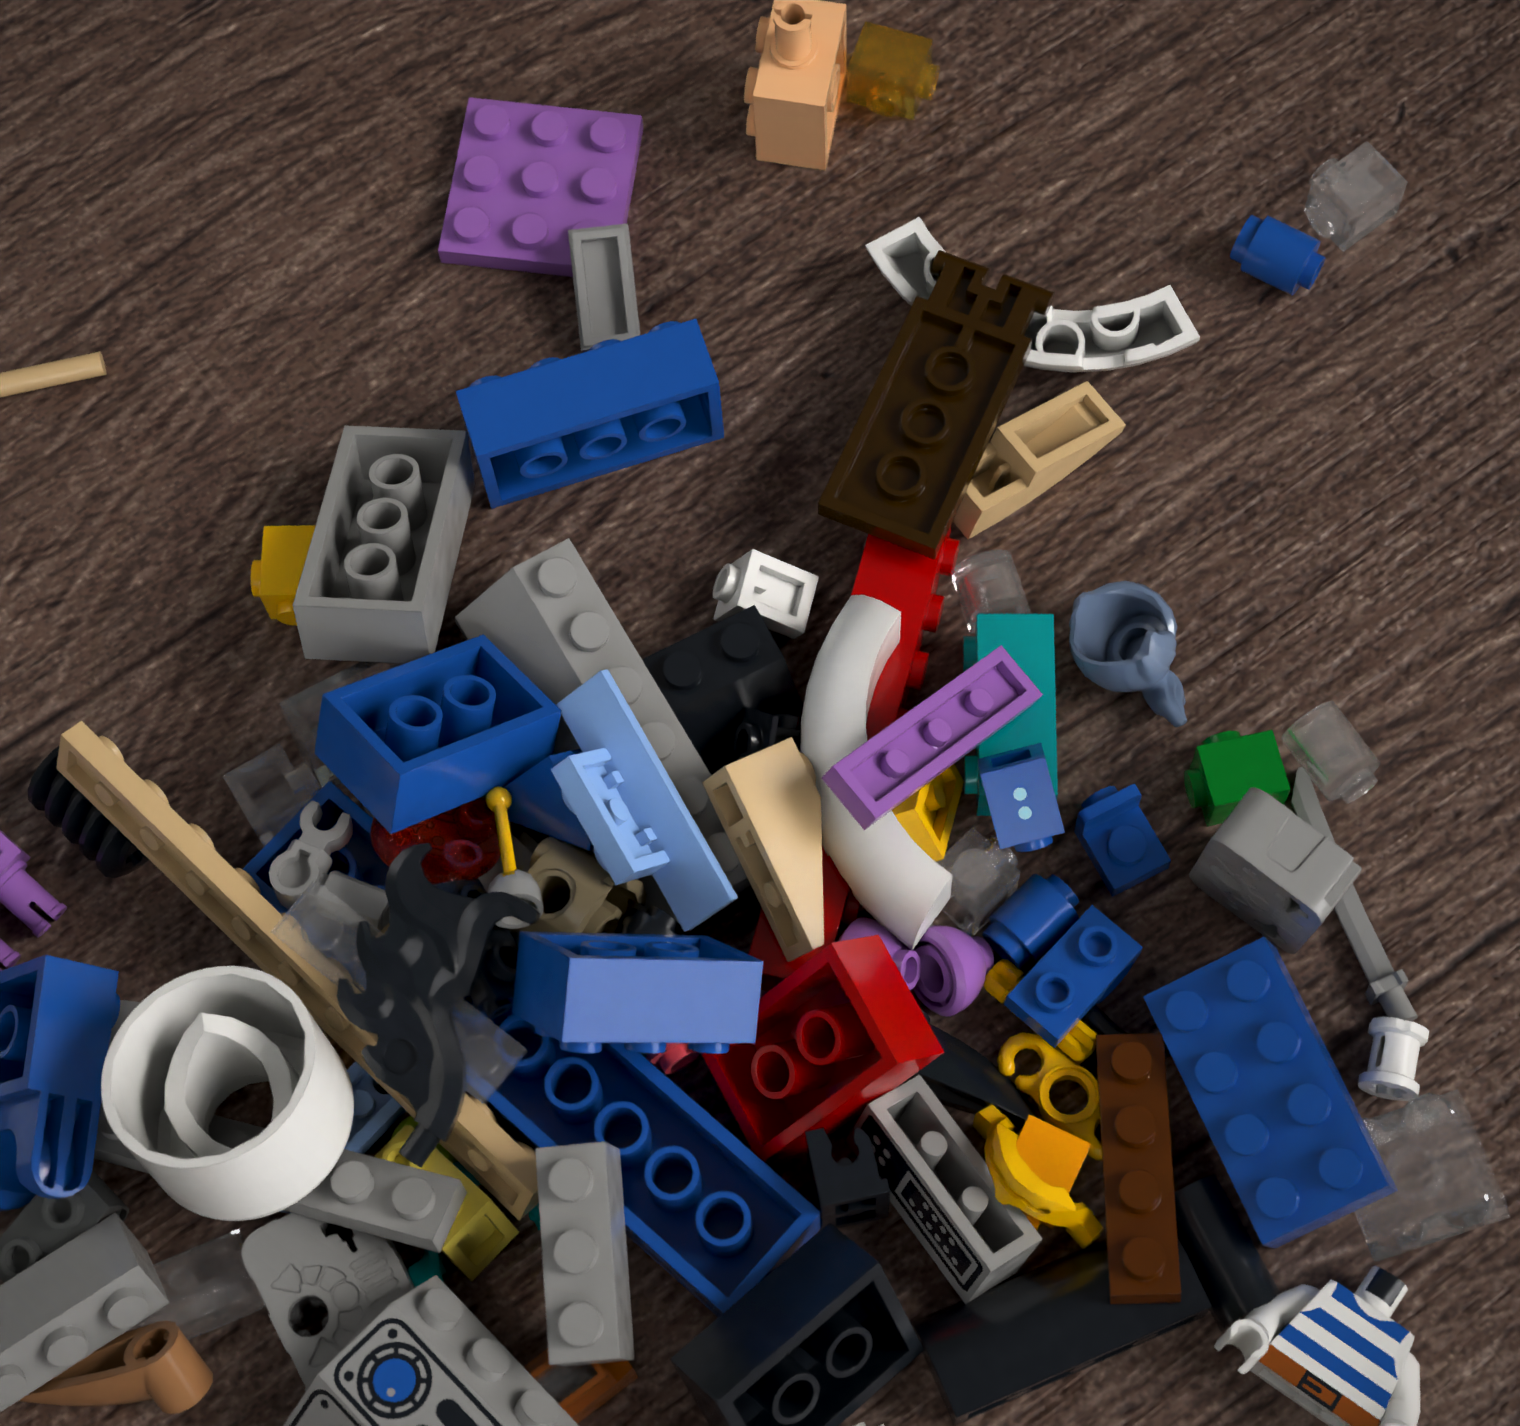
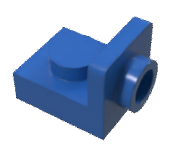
[1074,784,1171,897]

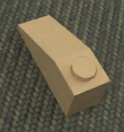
[702,737,824,962]

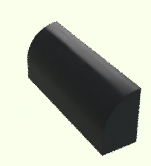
[910,1237,1212,1426]

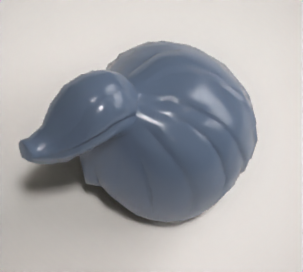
[1069,581,1187,727]

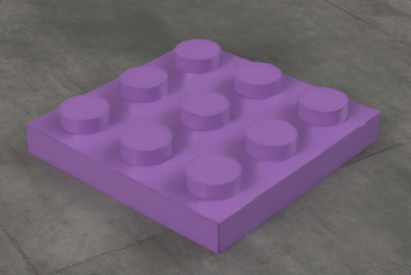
[438,97,643,277]

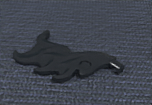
[337,843,540,1167]

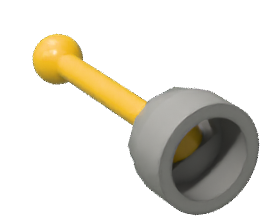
[486,787,543,929]

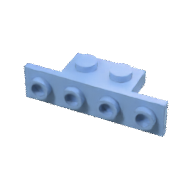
[550,669,738,932]

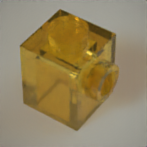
[847,21,940,120]

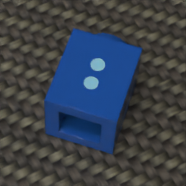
[977,743,1065,852]

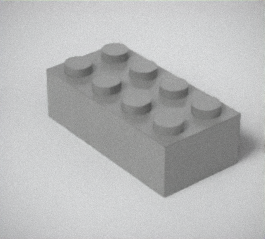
[293,425,475,664]

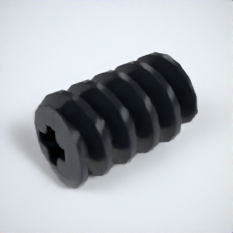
[28,746,149,878]

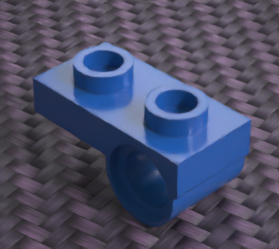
[1004,905,1143,1048]

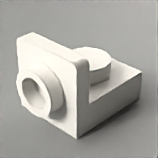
[713,549,819,639]

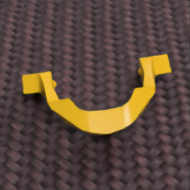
[973,1104,1104,1249]

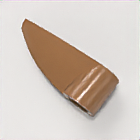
[19,1320,213,1414]

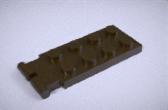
[818,250,1055,560]

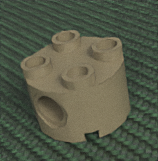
[508,837,647,945]

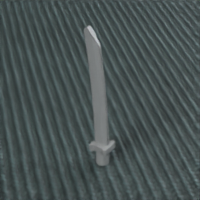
[1291,767,1418,1021]

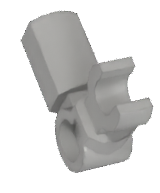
[269,800,390,937]

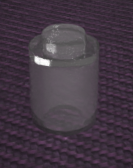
[1281,701,1381,804]

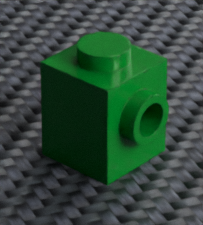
[1184,730,1291,827]

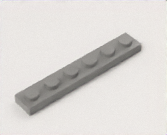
[94,1103,467,1253]

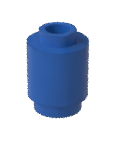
[1230,215,1326,296]
[982,874,1079,969]

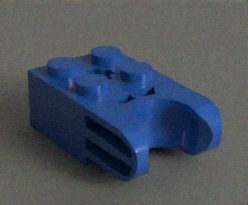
[0,955,120,1211]

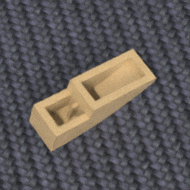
[953,381,1126,539]

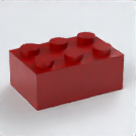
[701,934,945,1163]

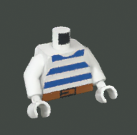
[1215,1266,1420,1426]

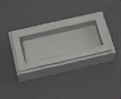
[568,223,641,353]

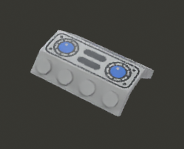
[283,1275,579,1426]

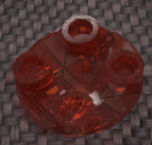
[370,797,501,884]

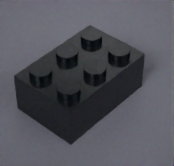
[670,1223,924,1426]

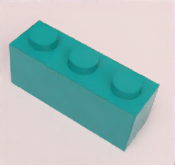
[963,613,1058,816]

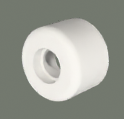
[101,966,354,1221]

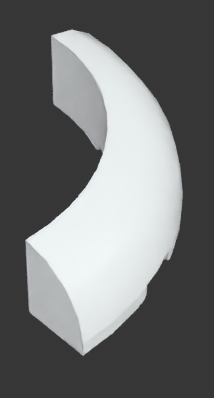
[865,217,1200,372]
[800,595,953,950]

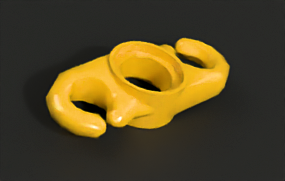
[997,1032,1102,1161]

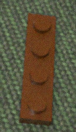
[1096,1033,1181,1304]

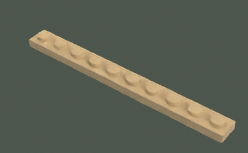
[56,721,539,1221]

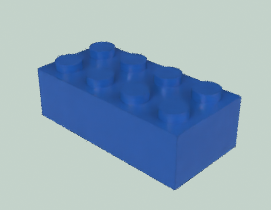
[456,319,724,509]
[1143,936,1398,1249]

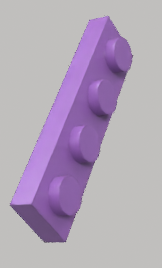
[822,645,1043,831]

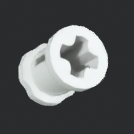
[1358,1017,1429,1101]

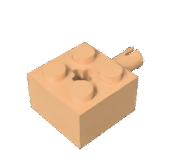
[744,0,847,171]

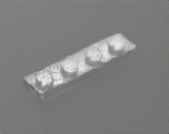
[271,879,528,1105]

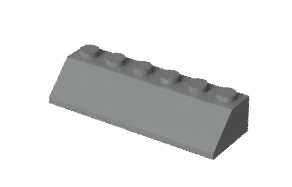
[455,538,752,924]

